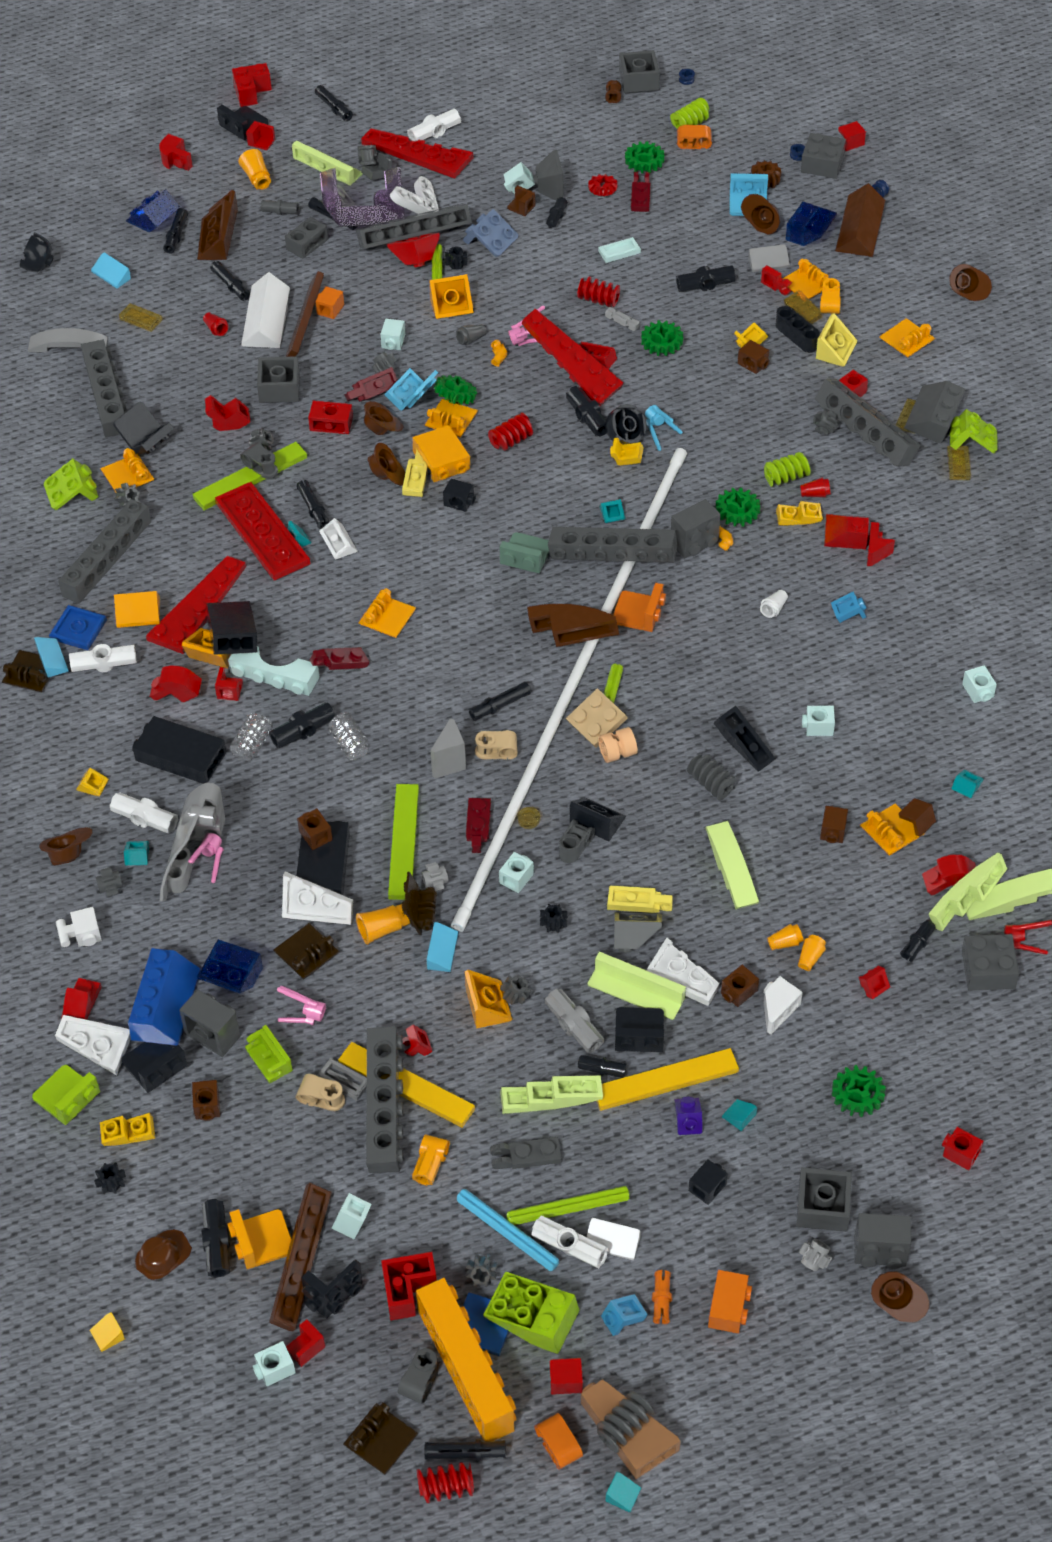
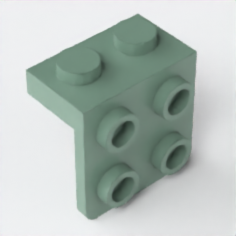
[500,532,549,574]

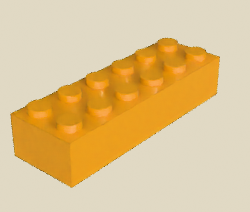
[416,1278,517,1441]

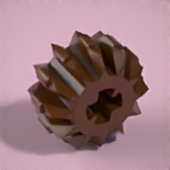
[750,160,781,190]

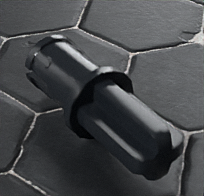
[546,197,568,228]
[900,920,936,962]
[578,1055,627,1078]

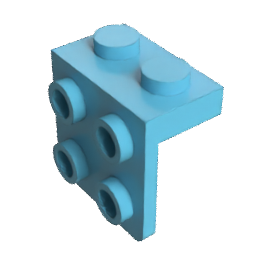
[730,173,768,216]
[384,368,439,411]

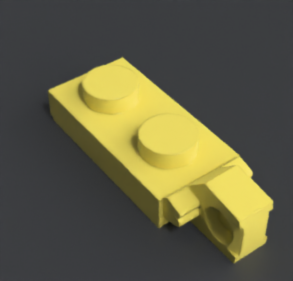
[402,450,429,497]
[607,886,673,913]

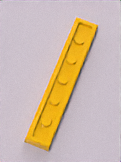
[338,1042,475,1128]
[597,1048,739,1111]

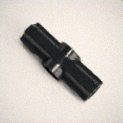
[676,265,736,292]
[566,386,607,437]
[269,702,336,748]
[201,1199,230,1278]

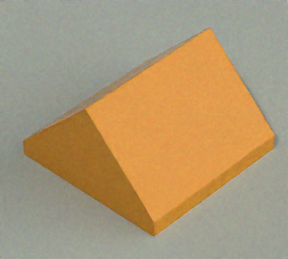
[429,274,474,319]
[114,591,160,628]
[182,628,231,669]
[465,970,512,1029]

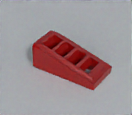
[579,341,617,370]

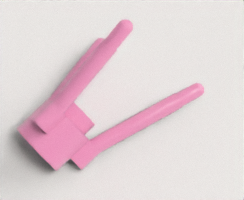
[508,306,545,346]
[188,833,224,883]
[277,986,326,1025]

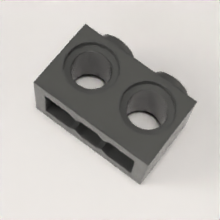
[285,217,328,259]

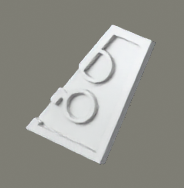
[282,872,353,925]
[646,938,719,1006]
[55,1015,131,1075]

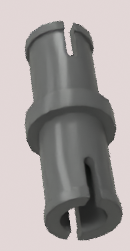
[260,200,300,215]

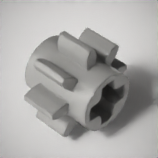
[421,862,448,891]
[799,1239,833,1271]

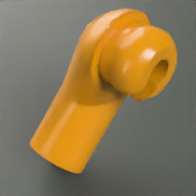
[491,340,507,367]
[718,526,733,551]

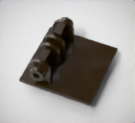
[2,650,50,692]
[402,872,437,935]
[273,923,339,980]
[343,1402,418,1475]

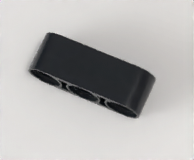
[775,306,820,353]

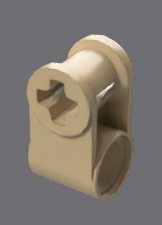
[475,730,518,759]
[296,1074,345,1111]

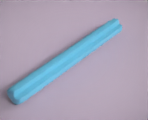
[457,1189,559,1271]

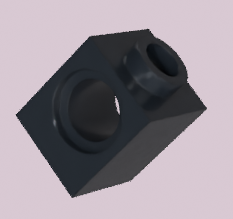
[443,478,476,512]
[688,1159,728,1205]

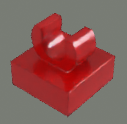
[858,965,890,1000]
[403,1025,433,1056]

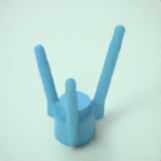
[645,405,683,451]

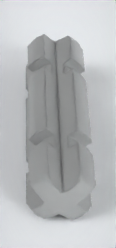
[605,307,640,331]

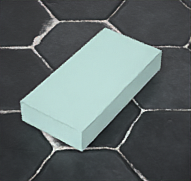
[598,237,641,263]

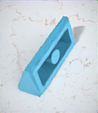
[91,252,131,288]
[34,637,68,677]
[427,922,458,972]

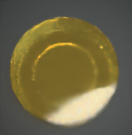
[518,807,540,829]

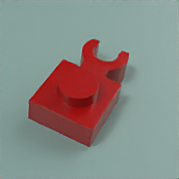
[761,265,792,296]

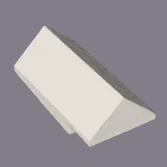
[241,272,290,348]

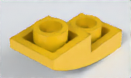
[776,501,823,525]
[100,1113,155,1146]

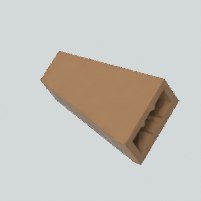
[581,1380,680,1479]

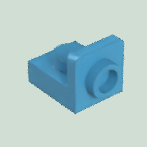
[831,591,867,623]
[601,1294,648,1336]

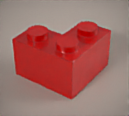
[232,63,272,107]
[381,1252,437,1321]

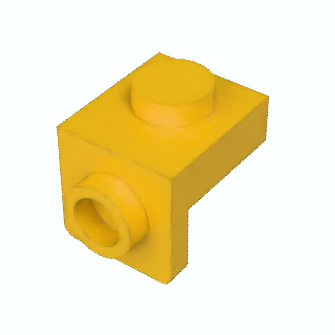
[734,322,768,348]
[610,438,644,465]

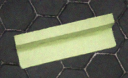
[292,140,363,185]
[588,952,686,1020]

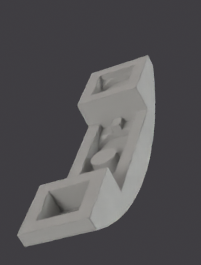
[28,328,108,352]

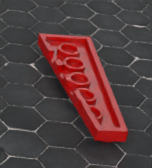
[361,128,473,179]
[521,308,624,406]
[146,556,246,654]

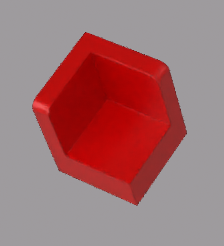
[246,121,275,150]
[838,121,866,151]
[215,667,243,701]
[286,1319,325,1367]
[550,1358,583,1395]

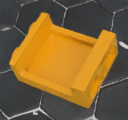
[412,425,470,482]

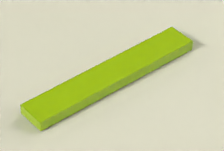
[193,442,307,510]
[388,784,419,900]

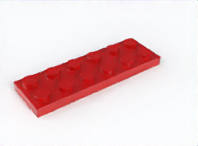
[215,482,311,581]

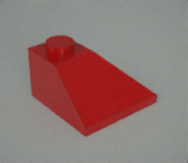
[387,233,440,267]
[824,514,869,549]

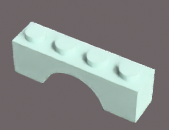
[228,646,320,696]

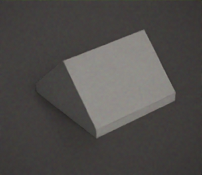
[430,718,466,778]

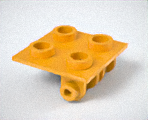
[782,258,829,302]
[879,318,935,357]
[425,399,478,438]
[100,448,154,493]
[358,588,416,638]
[860,803,925,856]

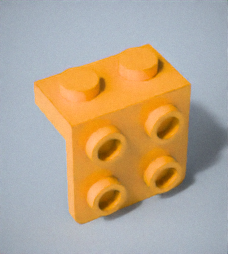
[227,1209,291,1270]

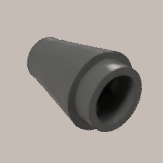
[456,324,486,345]

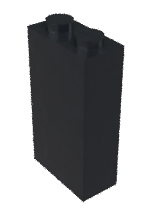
[207,601,257,655]
[132,716,227,784]
[296,821,350,895]

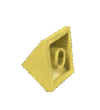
[816,313,858,366]

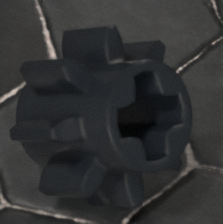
[445,246,468,270]
[540,904,568,933]
[94,1162,126,1194]

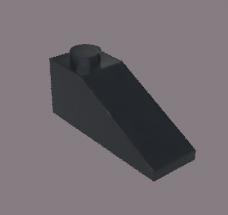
[714,706,776,772]

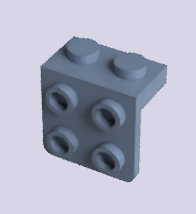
[463,209,518,257]

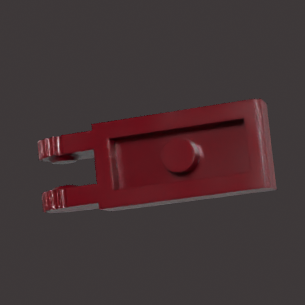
[631,172,651,212]

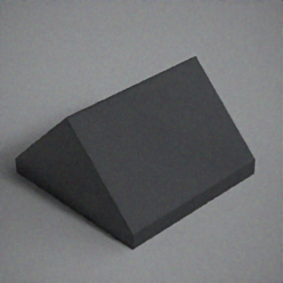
[570,798,626,841]

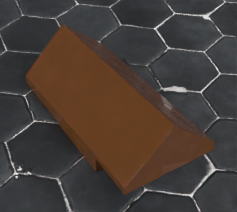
[835,183,885,257]
[197,190,238,260]

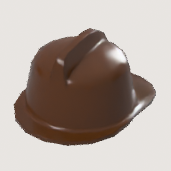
[741,194,780,235]
[949,264,992,301]
[364,401,404,435]
[367,443,406,486]
[39,827,93,866]
[135,1229,192,1280]
[871,1271,929,1322]

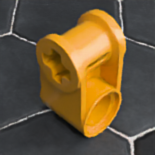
[820,278,841,314]

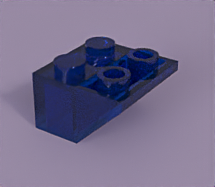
[126,189,180,232]
[785,201,837,246]
[197,939,263,994]

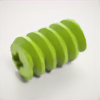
[670,98,709,129]
[764,452,811,487]

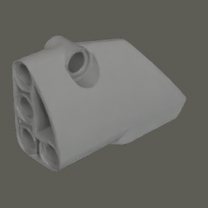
[159,783,225,901]

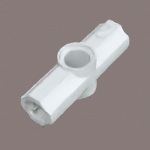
[407,108,461,141]
[69,644,137,672]
[110,792,179,834]
[531,1215,609,1269]

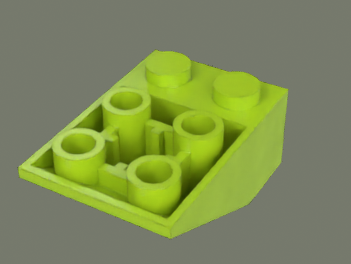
[483,1271,580,1354]

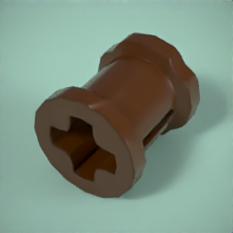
[605,80,621,103]

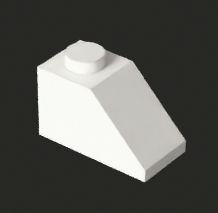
[763,976,802,1034]

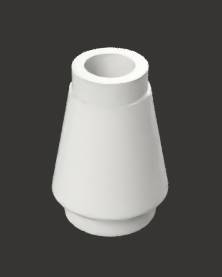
[760,590,788,618]

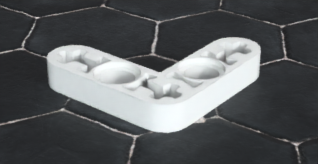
[390,176,439,214]

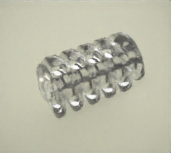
[328,712,369,761]
[230,713,273,762]

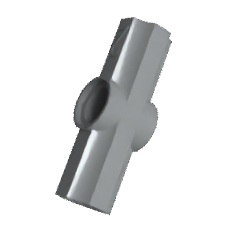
[545,989,604,1053]

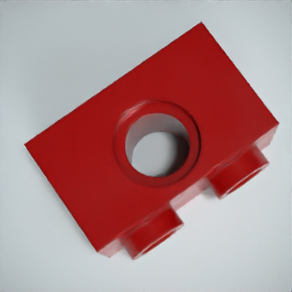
[308,400,353,434]

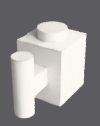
[56,907,102,947]

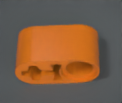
[677,125,712,149]
[534,1413,583,1470]

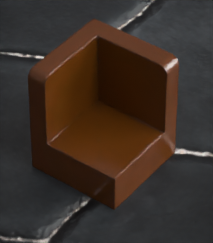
[507,185,535,216]
[898,798,936,837]

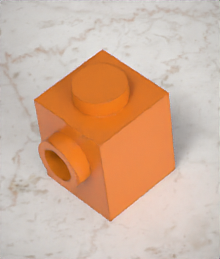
[316,286,344,319]

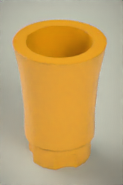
[238,149,271,190]
[356,904,410,945]

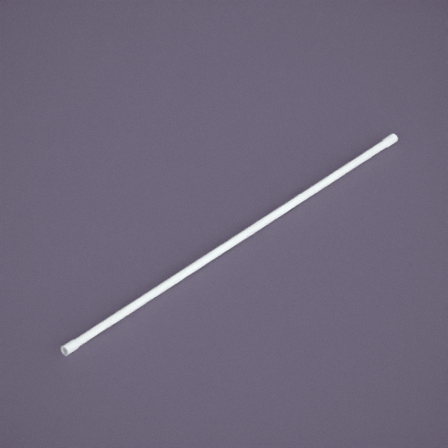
[451,448,687,932]

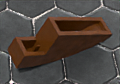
[527,604,619,647]

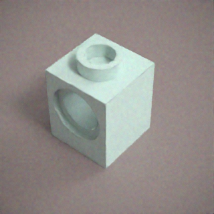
[504,162,535,194]
[380,319,405,350]
[962,665,996,703]
[802,706,835,736]
[499,852,534,893]
[332,1193,372,1239]
[252,1341,295,1386]

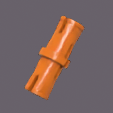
[652,1270,672,1324]

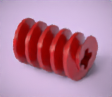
[577,276,620,307]
[488,413,533,451]
[416,1462,474,1504]

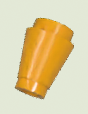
[767,924,804,951]
[798,935,826,971]

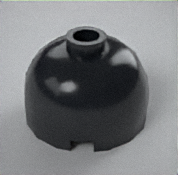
[19,232,54,272]
[605,404,647,445]

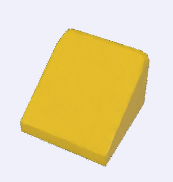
[76,768,109,796]
[90,1312,125,1352]

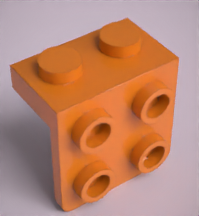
[613,583,666,632]

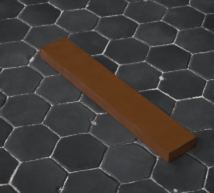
[286,271,324,357]
[269,1182,331,1332]

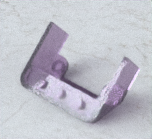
[320,167,405,227]

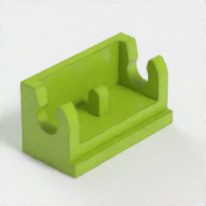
[245,1025,293,1084]

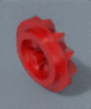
[588,174,618,196]

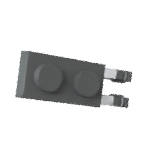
[490,1137,562,1169]

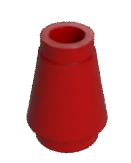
[203,312,228,336]
[800,477,831,497]

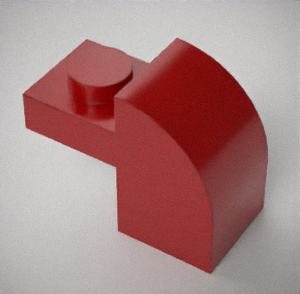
[159,133,193,171]
[205,395,250,431]
[149,665,202,702]
[922,854,976,895]

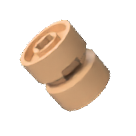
[598,727,638,763]

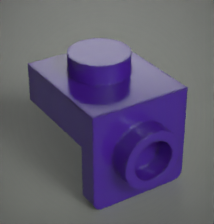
[674,1096,702,1135]

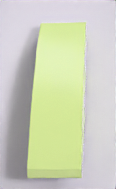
[706,821,759,909]
[929,853,1007,931]
[966,869,1052,920]
[500,1076,603,1114]

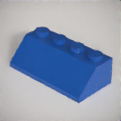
[128,948,200,1046]

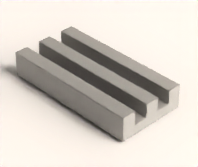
[317,1058,367,1101]

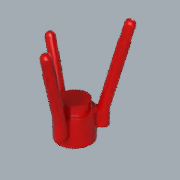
[1004,920,1052,955]

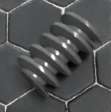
[687,754,736,801]
[597,1392,655,1453]

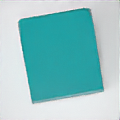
[599,499,625,523]
[288,521,312,547]
[951,770,984,798]
[124,841,149,866]
[722,1099,757,1131]
[606,1472,641,1512]

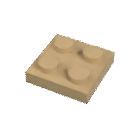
[566,688,628,748]

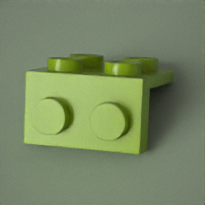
[950,409,997,453]
[44,458,99,510]
[32,1065,100,1125]

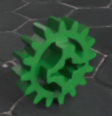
[625,141,665,174]
[641,320,683,356]
[433,375,477,405]
[715,487,760,527]
[831,1065,886,1117]

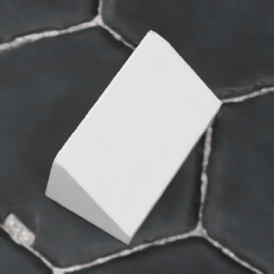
[319,518,357,559]
[587,1218,640,1260]

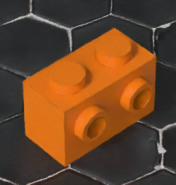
[708,1270,752,1334]

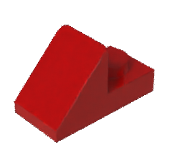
[867,522,895,566]
[61,978,102,1020]

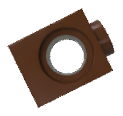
[738,340,770,374]
[820,805,848,843]
[297,808,332,850]
[721,964,759,1007]
[192,1080,220,1121]

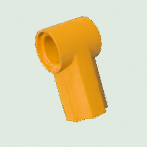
[412,1134,450,1186]

